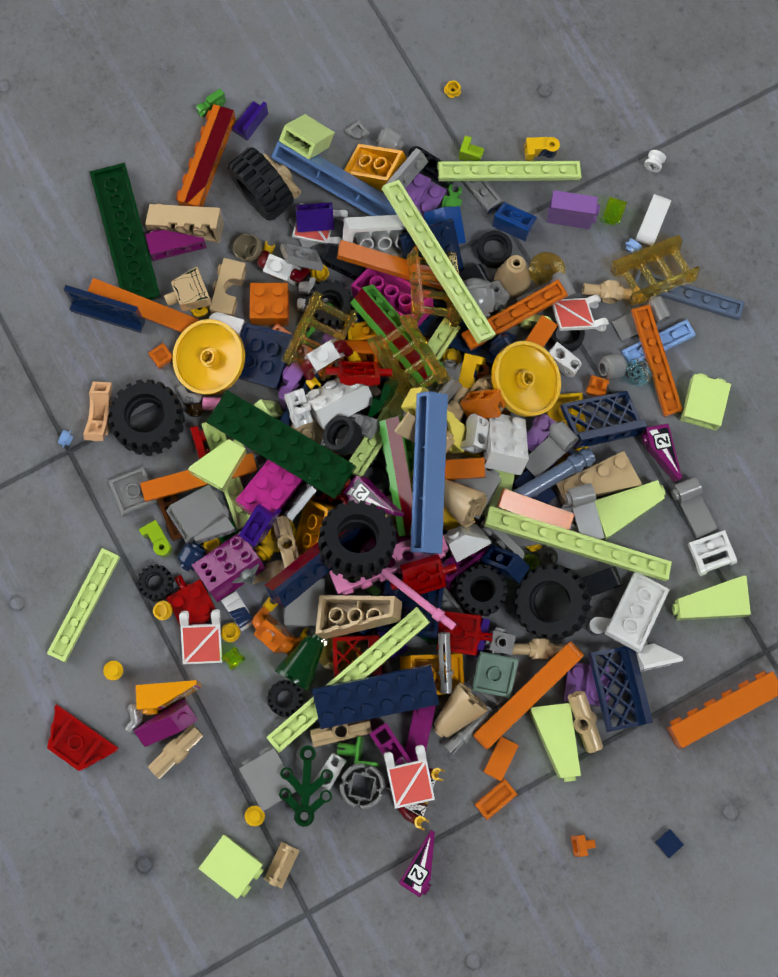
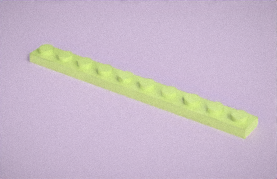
[382,180,496,344]
[349,318,461,477]
[484,506,672,582]
[266,607,431,753]

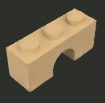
[208,258,247,317]

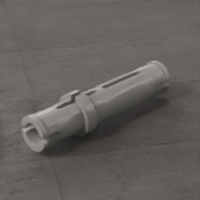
[437,632,453,694]
[444,704,495,756]

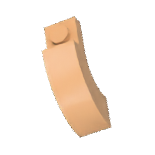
[83,381,112,441]

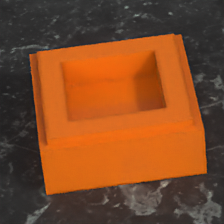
[148,343,173,370]

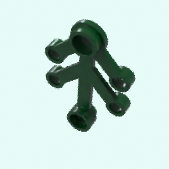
[279,745,333,827]

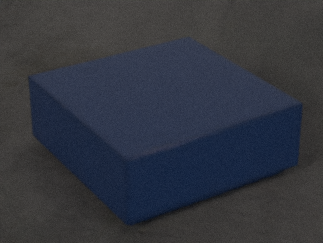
[654,829,684,858]

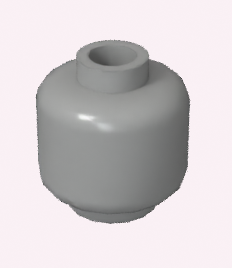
[376,127,404,150]
[598,354,628,380]

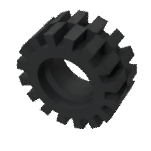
[137,564,174,601]
[267,680,304,717]

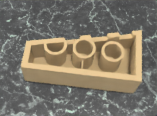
[145,204,224,243]
[553,451,642,505]
[315,595,402,639]

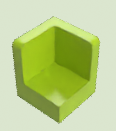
[459,135,484,161]

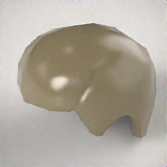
[233,233,262,262]

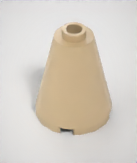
[494,255,531,298]
[444,479,487,528]
[434,682,488,738]

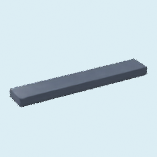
[632,269,745,321]

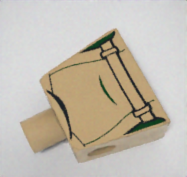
[164,267,212,311]

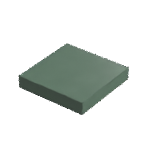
[471,651,519,698]

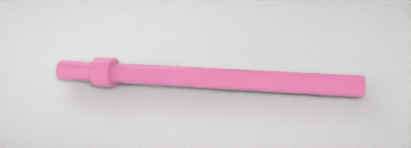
[360,550,457,630]

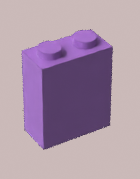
[547,190,600,229]

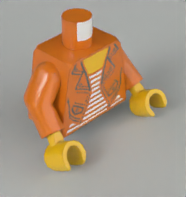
[252,597,311,654]

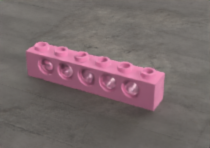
[329,536,449,596]

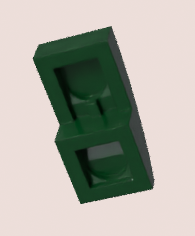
[368,379,399,417]

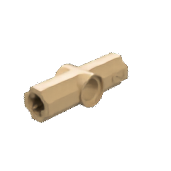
[273,516,300,568]
[567,690,603,753]
[310,719,372,748]
[148,724,204,779]

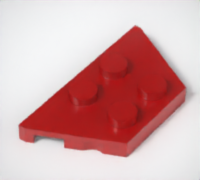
[47,704,120,771]

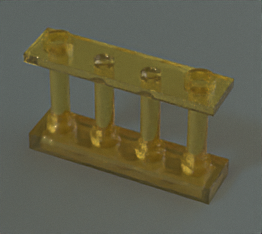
[611,235,700,306]
[406,247,462,327]
[281,291,358,381]
[367,314,450,401]

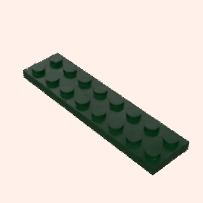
[90,162,161,300]
[206,390,357,500]

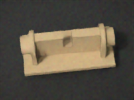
[264,842,300,888]

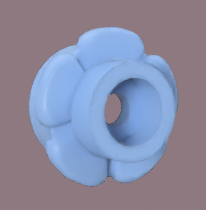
[625,238,642,255]
[58,430,74,448]

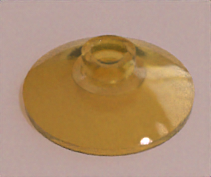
[529,252,565,286]
[319,634,356,671]

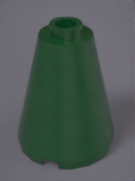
[275,633,324,691]

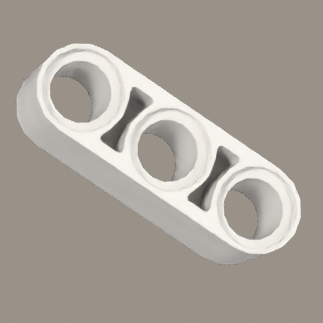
[635,194,671,247]

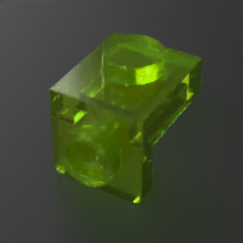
[602,197,627,226]

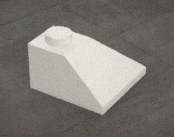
[443,524,491,562]
[636,641,683,672]

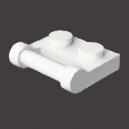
[688,530,737,576]

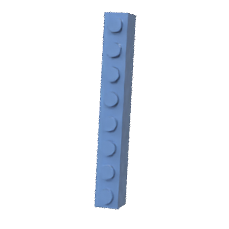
[271,141,397,216]
[411,391,448,554]

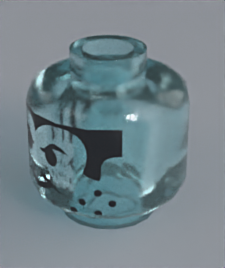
[625,358,653,387]

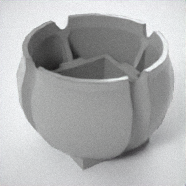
[454,278,495,318]
[339,763,386,810]

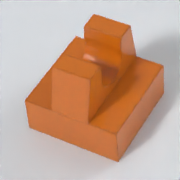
[585,375,610,397]
[571,835,596,857]

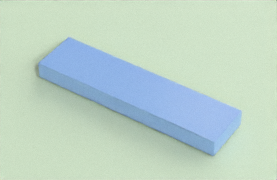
[621,319,696,368]

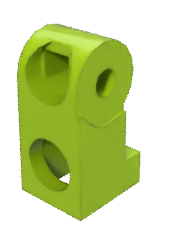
[139,520,172,558]

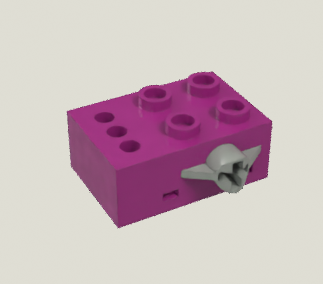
[192,532,266,603]

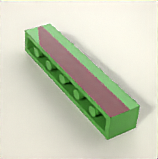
[350,284,446,387]
[379,416,414,537]

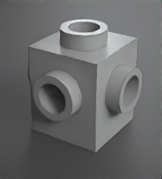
[489,280,509,313]
[484,627,516,655]

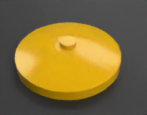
[173,319,245,395]
[491,341,561,417]

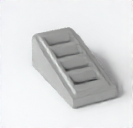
[194,516,236,544]

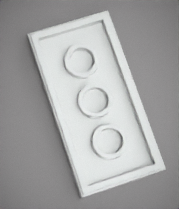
[604,572,670,653]

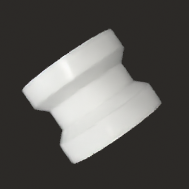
[644,150,666,173]

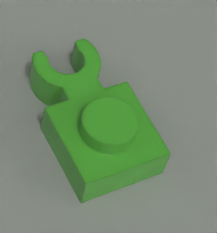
[196,89,226,118]
[441,184,462,208]

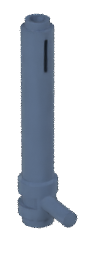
[504,447,596,511]

